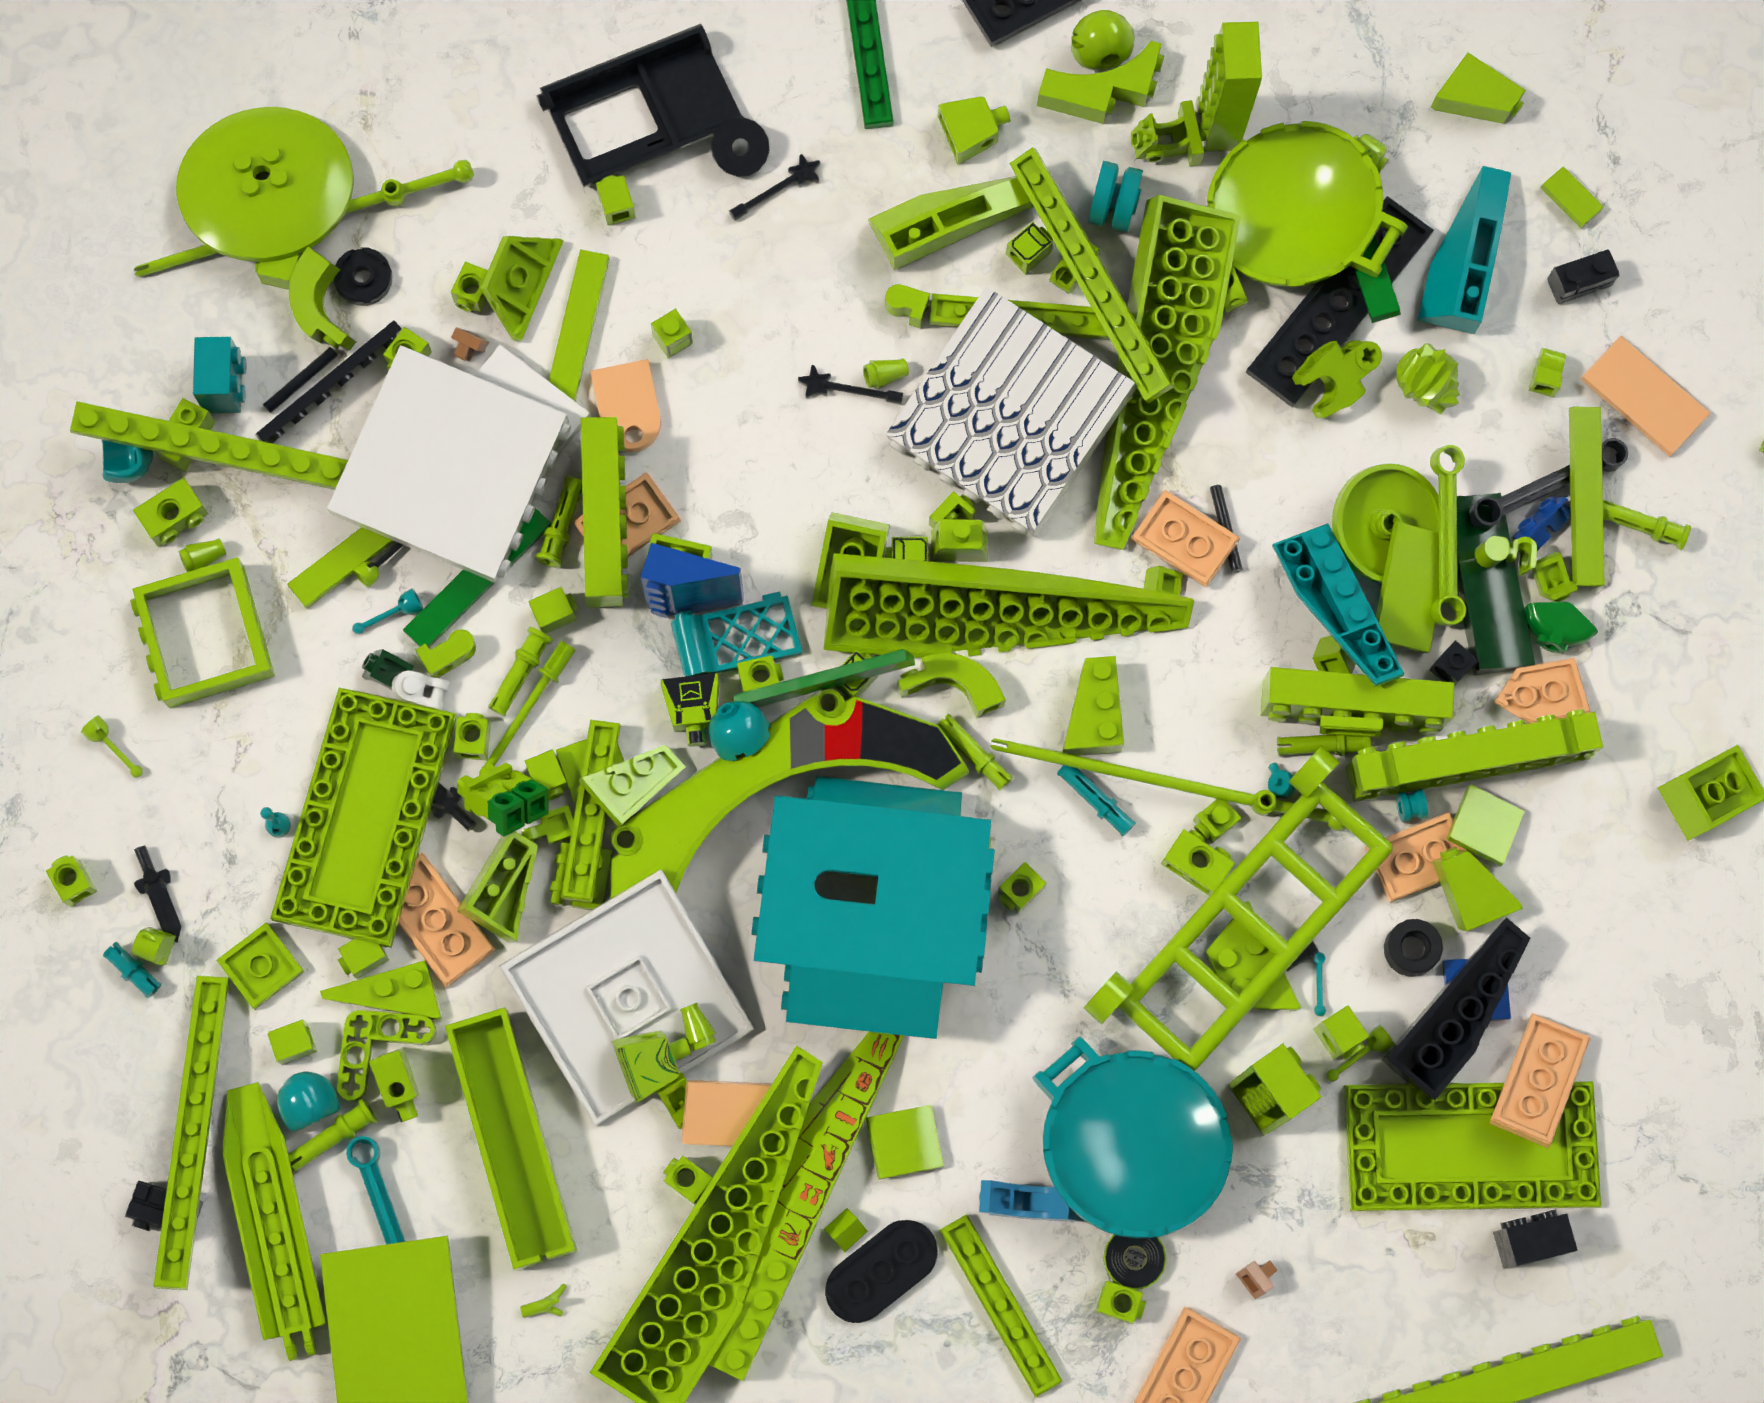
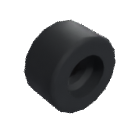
[1384,919,1443,977]

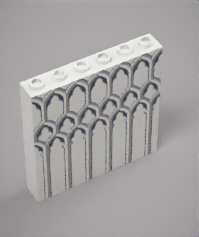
[885,286,1137,537]

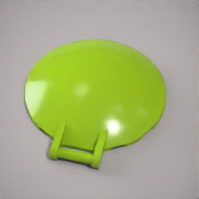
[1207,121,1408,287]

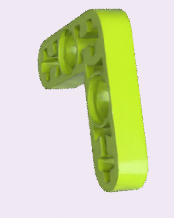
[337,1010,437,1102]

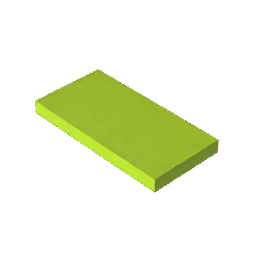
[1376,522,1439,653]

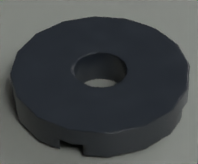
[711,117,770,177]
[334,247,393,306]

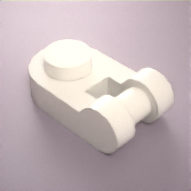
[392,670,450,710]

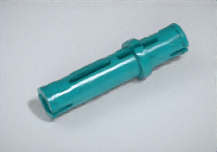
[1057,765,1136,837]

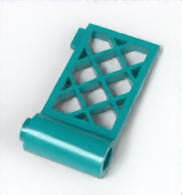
[670,591,802,677]

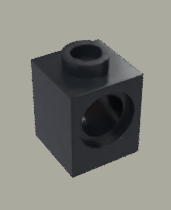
[1429,640,1478,686]

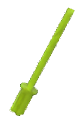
[484,641,576,766]

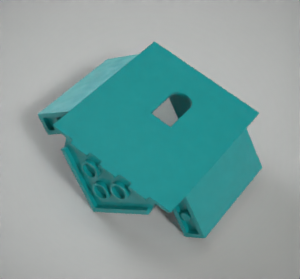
[751,776,995,1039]

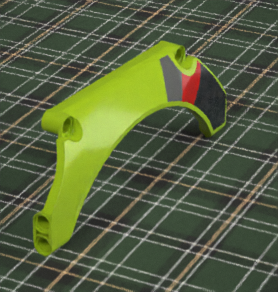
[610,689,969,899]

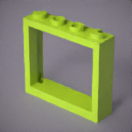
[130,557,275,708]

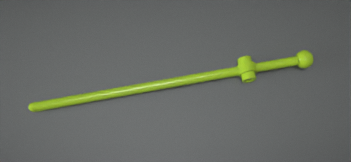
[134,160,474,277]
[990,738,1346,831]

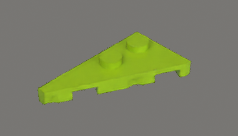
[320,960,442,1020]

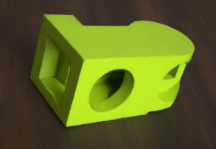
[415,629,476,678]

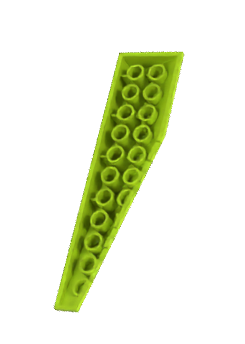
[1094,195,1241,550]

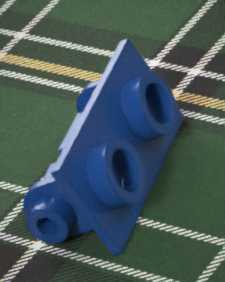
[1511,497,1571,551]

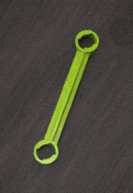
[1430,445,1466,626]

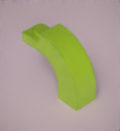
[289,247,357,351]
[897,653,1006,718]

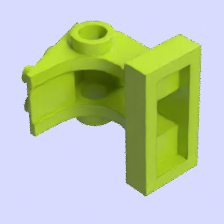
[1131,100,1204,167]

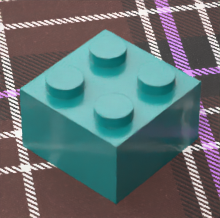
[193,336,247,413]

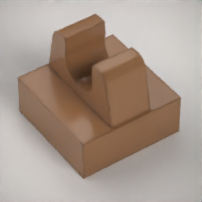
[451,327,489,361]
[1236,1260,1278,1299]

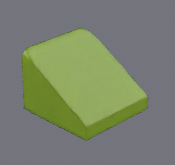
[1144,565,1183,596]

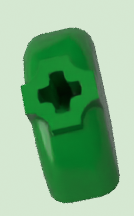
[1524,602,1598,654]

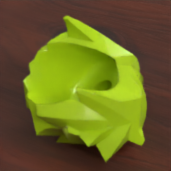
[1396,343,1460,414]

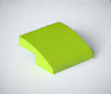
[866,1105,944,1180]

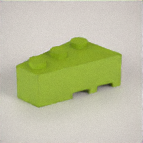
[1062,656,1124,756]
[457,831,538,943]

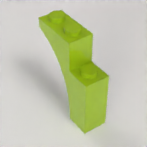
[1037,41,1165,124]

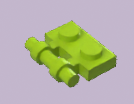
[549,842,613,910]

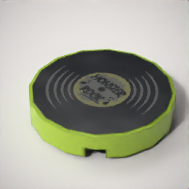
[1103,1234,1167,1290]

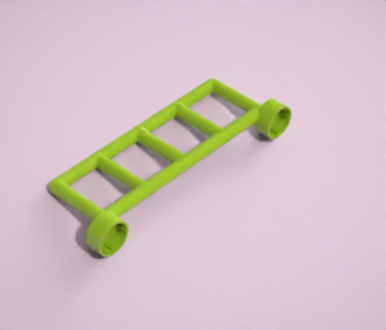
[1083,746,1393,1071]

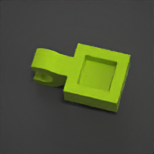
[521,805,574,845]

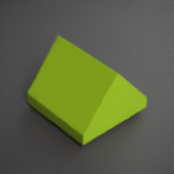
[824,1208,868,1253]

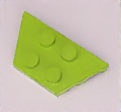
[480,236,564,341]
[1205,901,1301,1011]

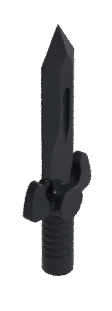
[431,783,477,832]
[134,845,182,943]

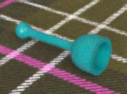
[352,588,423,634]
[260,807,291,838]

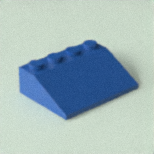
[640,543,744,618]

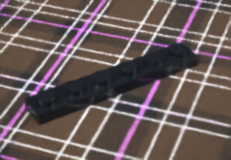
[255,320,402,443]

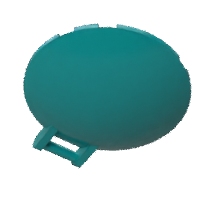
[1032,1037,1233,1238]

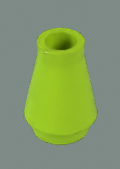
[863,358,909,389]
[178,538,226,572]
[680,1002,716,1051]

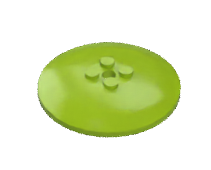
[176,107,354,262]

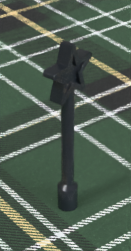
[729,154,820,221]
[798,365,903,404]

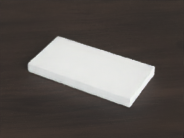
[474,345,591,455]

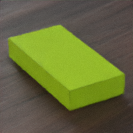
[1541,166,1604,228]
[1319,715,1383,737]

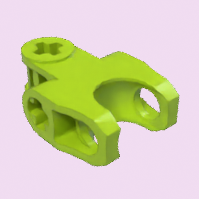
[1292,340,1382,418]

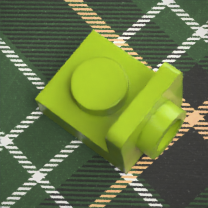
[929,491,976,528]
[1193,799,1241,843]

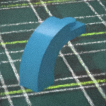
[979,1180,1086,1222]

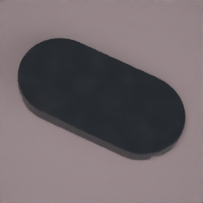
[825,1220,938,1323]

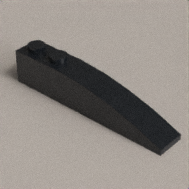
[1382,917,1530,1100]

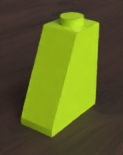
[1431,52,1526,124]
[1432,847,1523,931]

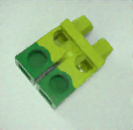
[457,763,549,837]

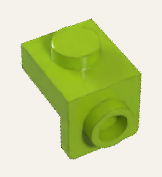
[1532,552,1578,602]
[657,1072,687,1129]

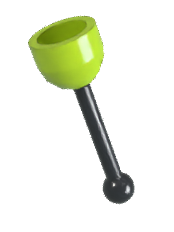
[352,543,404,588]

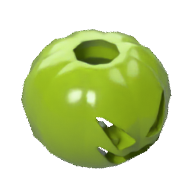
[1071,10,1135,72]

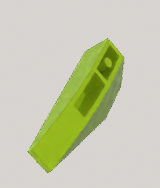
[868,176,1033,270]

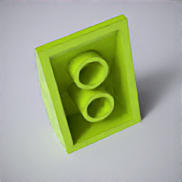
[811,512,890,609]
[1657,744,1764,841]

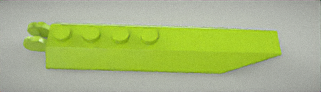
[222,1082,326,1361]

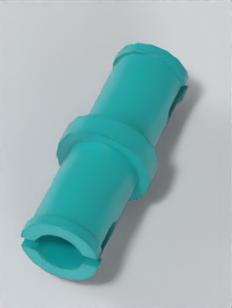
[103,942,162,998]

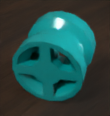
[1396,789,1428,823]

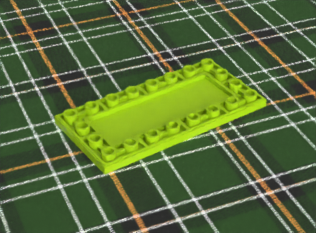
[270,687,457,948]
[1344,1081,1601,1211]
[320,1235,469,1403]

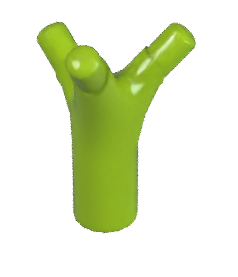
[520,1284,567,1318]

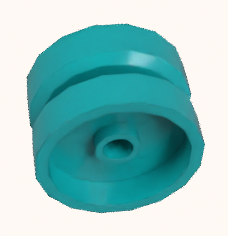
[1088,160,1143,233]

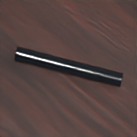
[263,347,338,413]
[1210,485,1243,573]

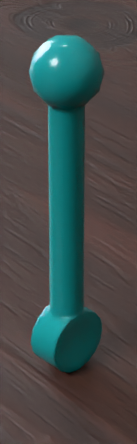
[1313,952,1326,1016]

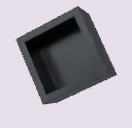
[1493,1209,1578,1269]

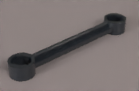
[1469,438,1628,531]

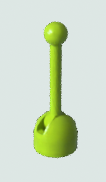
[81,715,143,778]
[1327,1025,1395,1082]

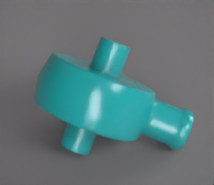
[1268,763,1296,798]

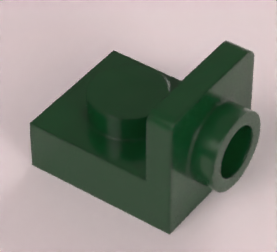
[362,649,414,690]

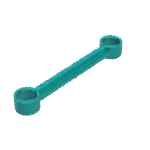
[346,1136,405,1244]

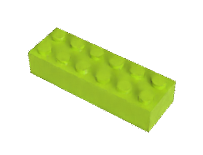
[1197,21,1262,152]
[581,417,629,608]
[1260,667,1454,735]
[1227,1043,1322,1136]

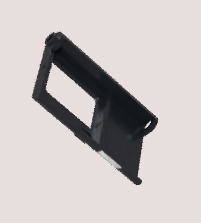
[536,23,744,187]

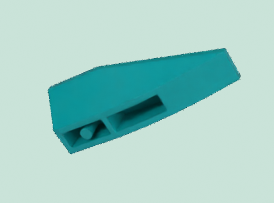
[1417,166,1511,334]
[1272,523,1404,687]

